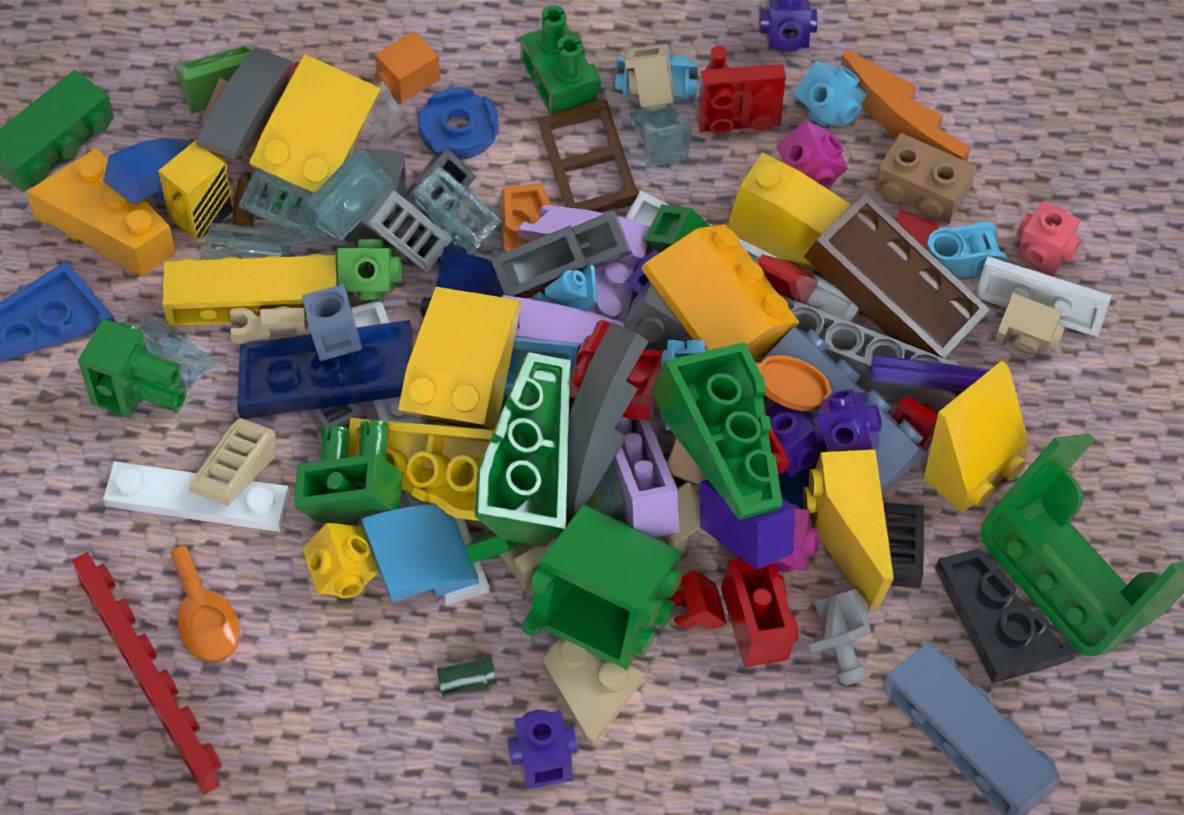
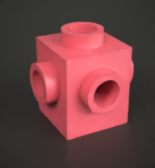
[1016,201,1081,275]

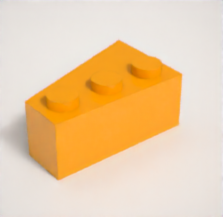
[27,147,176,276]

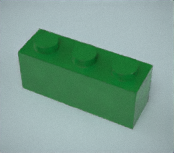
[0,69,114,193]

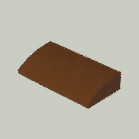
[803,193,990,358]

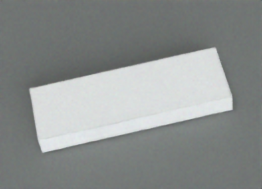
[976,256,1112,337]

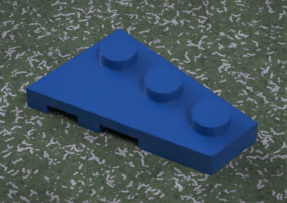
[0,261,116,362]

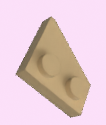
[542,638,645,747]

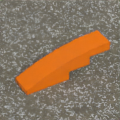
[841,50,971,161]

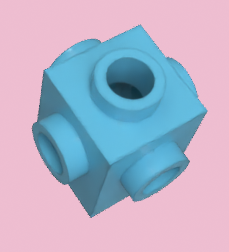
[792,61,868,127]

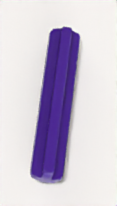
[870,355,991,392]

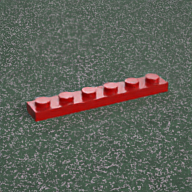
[71,552,222,795]

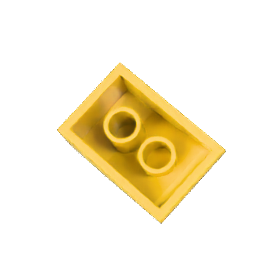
[249,54,381,203]
[398,287,522,430]
[924,360,1029,513]
[802,450,894,610]

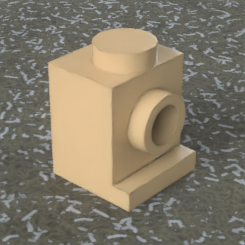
[625,44,675,112]
[995,293,1065,354]

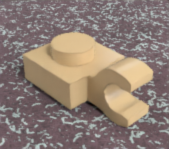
[230,306,306,347]

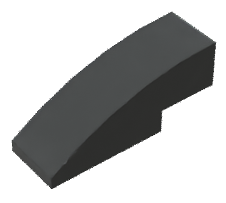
[196,47,293,160]
[491,210,633,297]

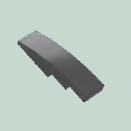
[566,322,649,513]

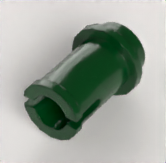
[437,654,497,697]

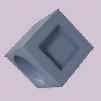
[302,284,362,361]

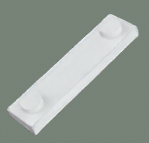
[103,461,289,532]

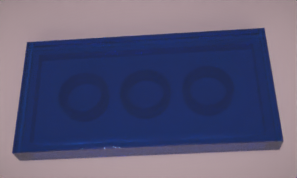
[237,320,413,419]

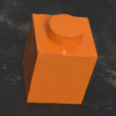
[374,31,440,103]

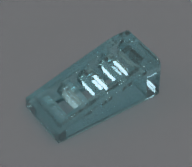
[411,166,503,259]
[238,168,337,244]

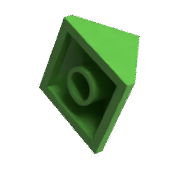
[173,43,260,114]

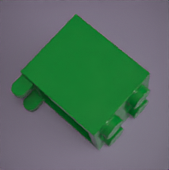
[522,504,683,670]

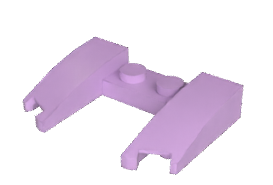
[502,205,650,346]

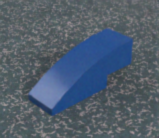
[103,138,191,205]

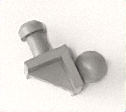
[809,588,871,685]

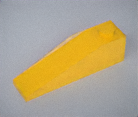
[727,152,852,268]
[347,418,494,521]

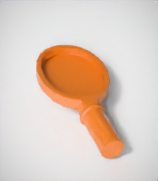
[712,349,832,411]
[171,546,240,663]

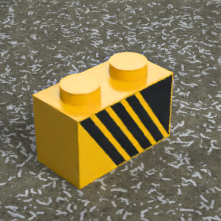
[158,140,233,242]

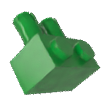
[520,5,601,115]
[78,318,187,419]
[294,420,403,524]

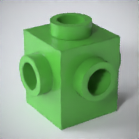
[338,239,402,300]

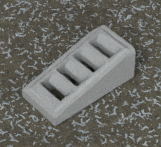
[360,187,452,273]

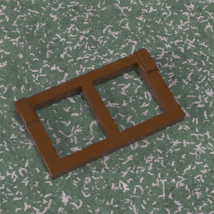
[537,99,639,213]

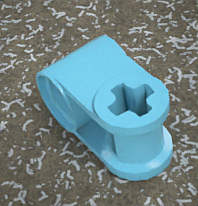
[926,222,1008,279]

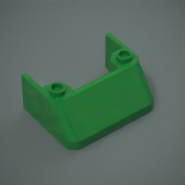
[981,433,1184,656]

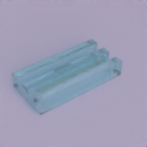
[202,223,294,260]

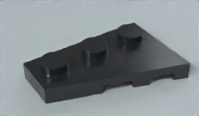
[935,548,1078,683]

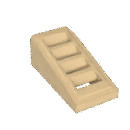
[189,418,276,506]

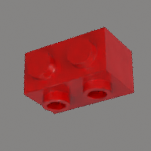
[721,559,799,668]

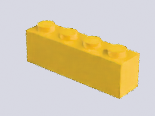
[163,254,338,326]

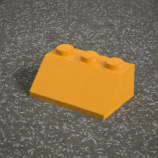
[641,224,799,360]

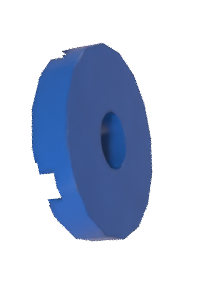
[417,88,499,159]

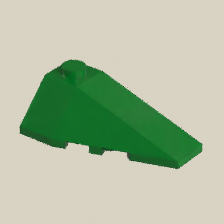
[651,342,783,520]
[475,352,571,547]

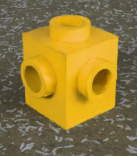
[302,523,379,598]

